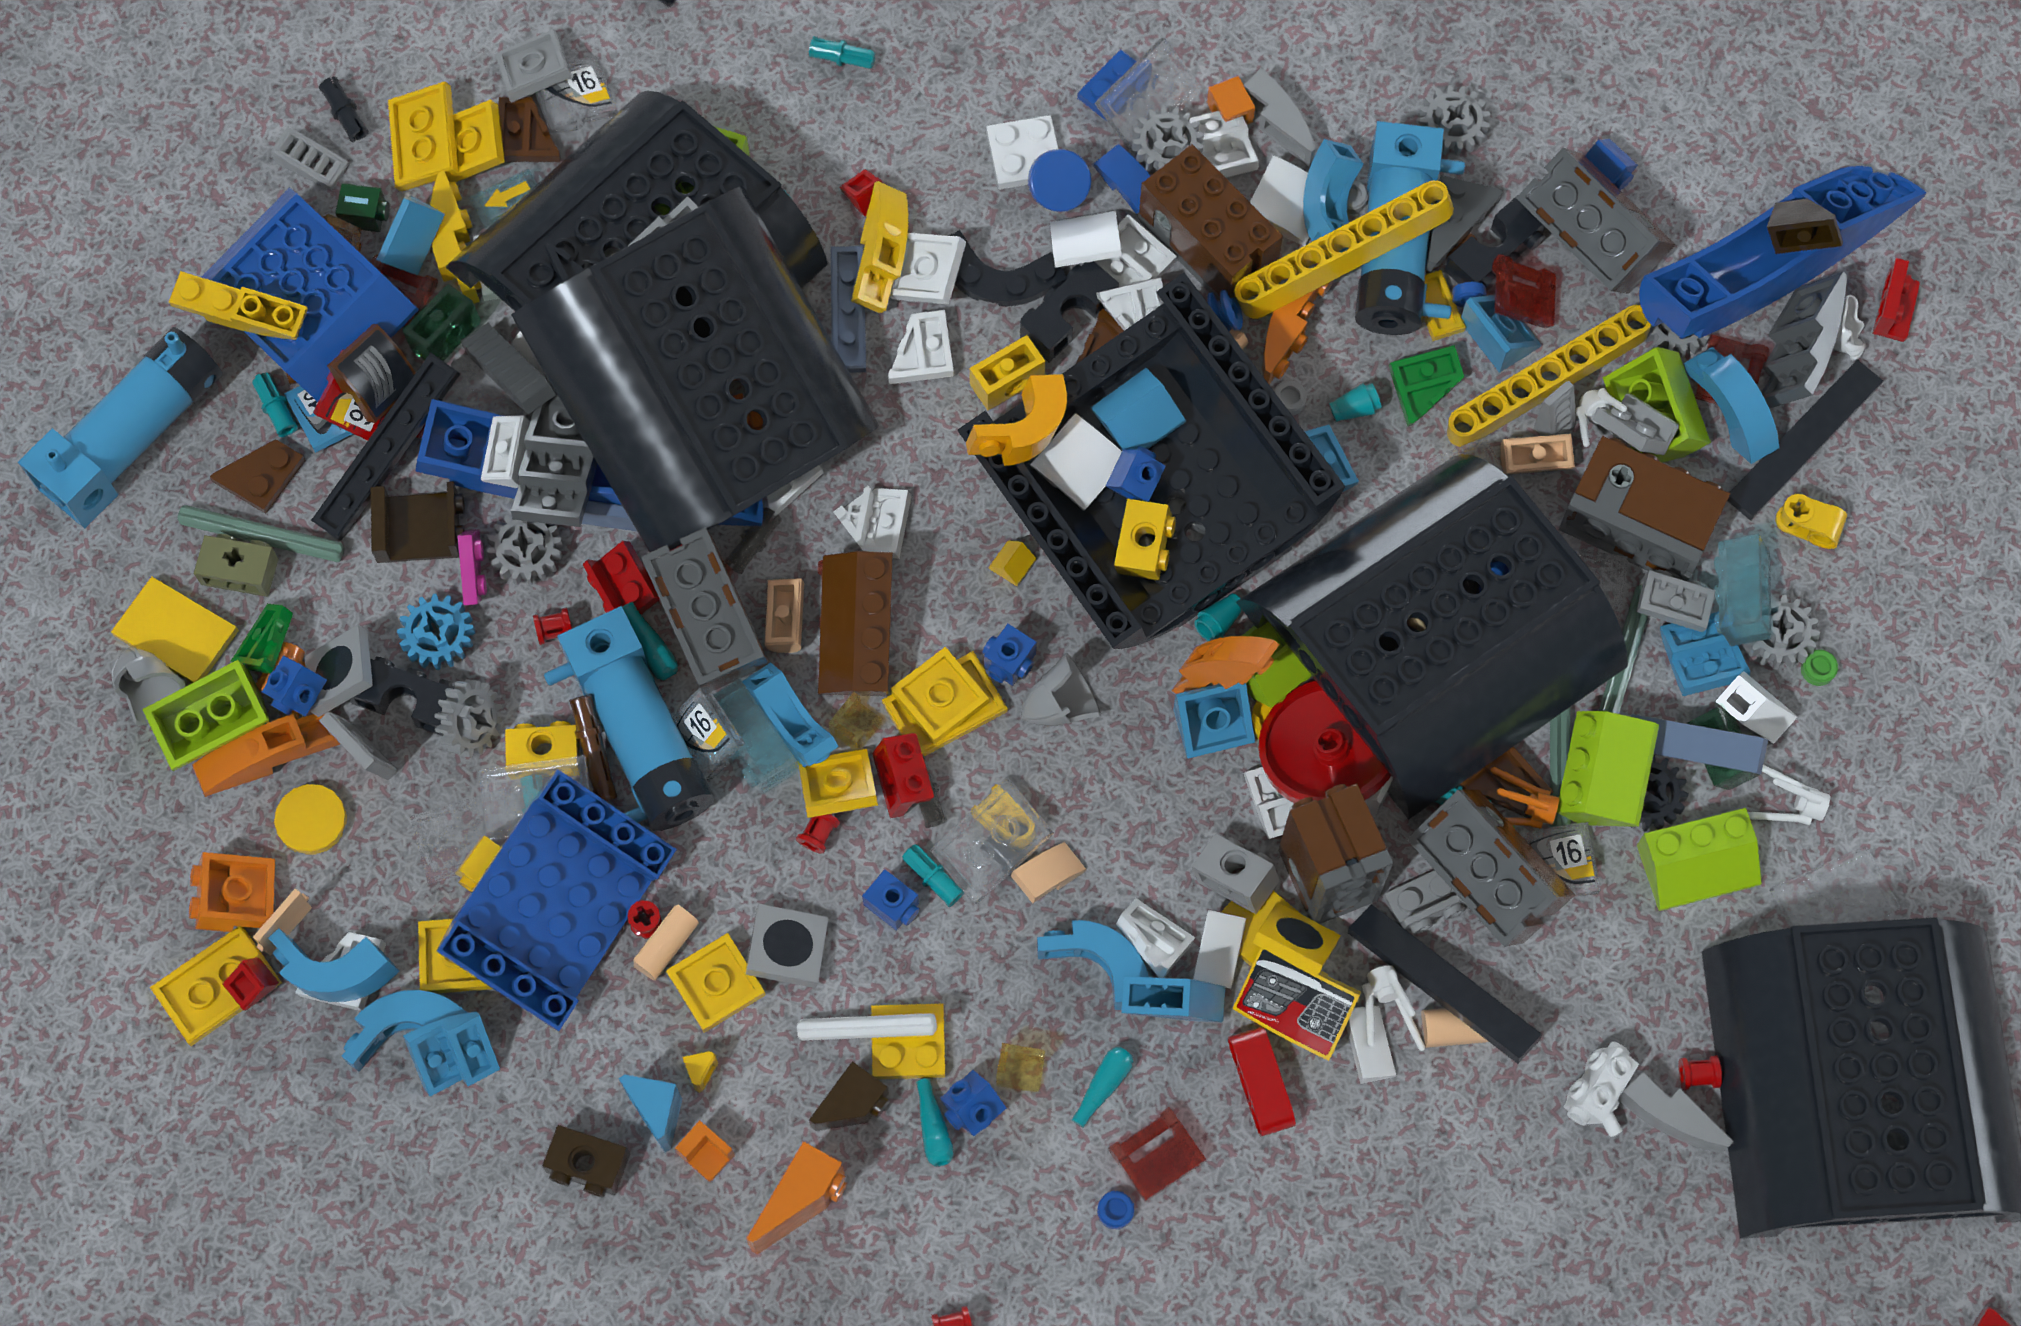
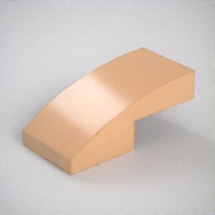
[1011,842,1086,903]

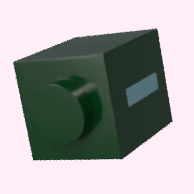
[335,183,390,232]

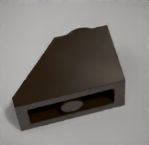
[1767,199,1843,254]
[809,1061,890,1131]

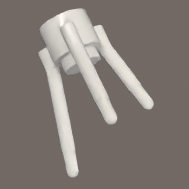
[1575,388,1632,449]
[1748,765,1830,825]
[1362,965,1425,1051]

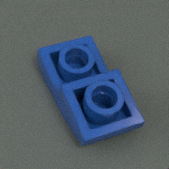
[1092,144,1151,214]

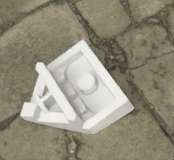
[834,486,912,559]

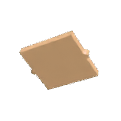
[253,889,312,956]

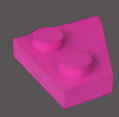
[458,529,487,605]

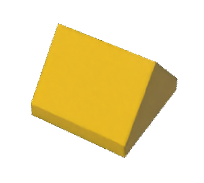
[989,540,1036,586]
[682,1051,718,1093]

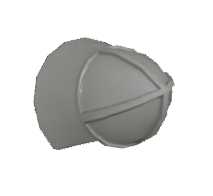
[111,646,185,725]
[1021,653,1101,726]

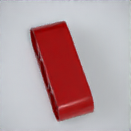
[1228,1027,1296,1137]

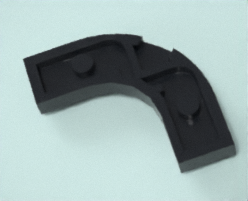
[949,230,1067,307]

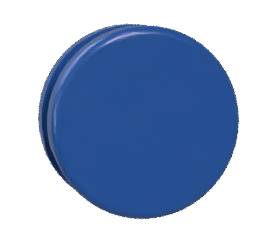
[1028,149,1091,212]

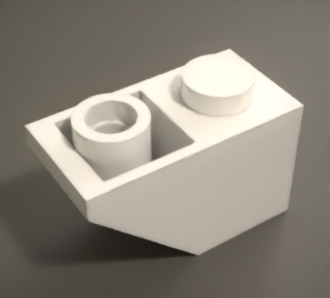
[1716,671,1798,743]

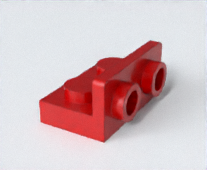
[1872,258,1920,342]
[583,540,660,615]
[872,733,934,818]

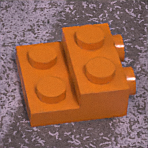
[189,852,275,932]

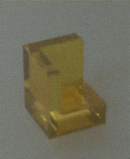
[828,692,882,751]
[996,1043,1046,1093]

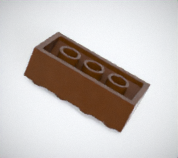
[818,551,893,697]

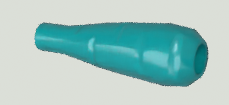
[622,602,679,681]
[1071,1046,1134,1128]
[916,1078,954,1167]

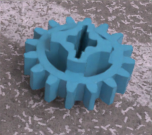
[397,594,475,670]

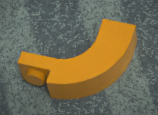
[966,374,1067,466]

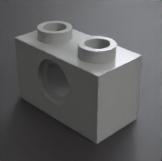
[1191,833,1280,914]

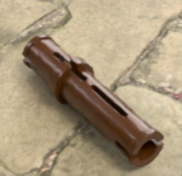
[569,694,618,801]

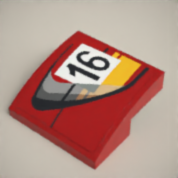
[313,349,389,441]

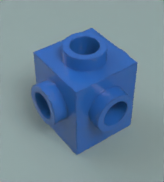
[982,623,1037,686]
[262,655,327,717]
[940,1070,1006,1137]

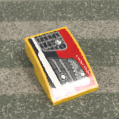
[1232,948,1361,1061]

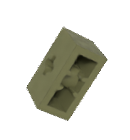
[194,534,279,597]

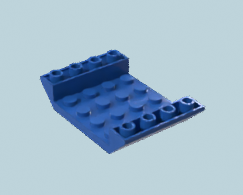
[201,187,419,402]
[436,769,677,1031]

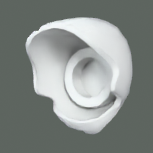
[1833,295,1865,361]

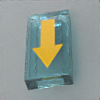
[469,168,537,228]

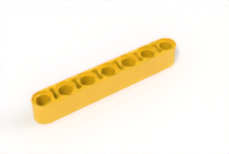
[1234,180,1454,319]
[1447,305,1651,447]

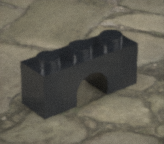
[1444,195,1545,292]
[1020,261,1119,363]
[350,656,455,736]

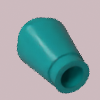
[1329,383,1382,422]
[1194,593,1243,641]

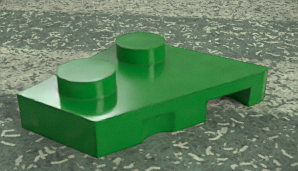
[1388,345,1465,426]
[231,603,293,674]

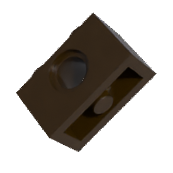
[542,1125,630,1198]

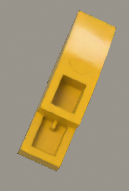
[430,171,482,306]
[851,181,908,313]
[168,271,308,340]

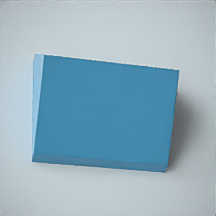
[376,196,445,275]
[1461,294,1542,373]
[1091,368,1186,450]
[1173,683,1255,759]
[618,1074,682,1153]

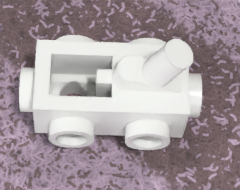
[1563,1042,1639,1137]

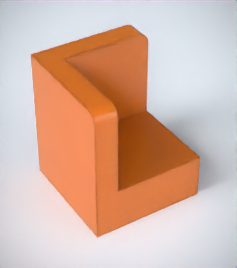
[1207,76,1255,125]
[675,1120,735,1182]

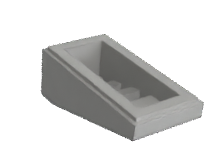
[271,127,349,191]
[1534,381,1575,436]

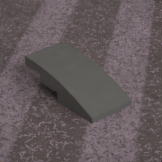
[1762,272,1847,409]
[511,390,597,527]

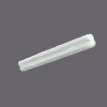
[797,1014,937,1041]

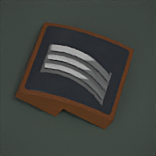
[327,324,416,423]

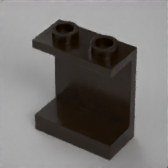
[371,481,465,563]

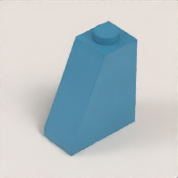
[1121,976,1225,1022]

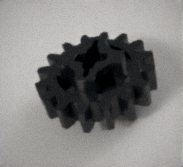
[1631,754,1689,832]

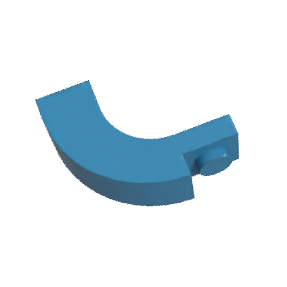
[1303,139,1363,252]
[1684,347,1780,464]
[742,662,839,767]
[1037,920,1149,1010]
[268,928,400,1002]
[342,990,468,1072]

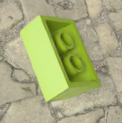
[1603,347,1711,463]
[1242,622,1312,708]
[142,660,269,771]
[1556,711,1659,827]
[1637,808,1762,911]

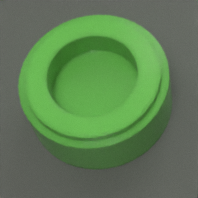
[1801,650,1838,686]

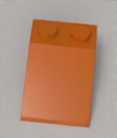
[746,1141,847,1255]

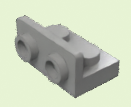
[1592,394,1679,455]
[1636,570,1716,633]
[1383,870,1466,935]

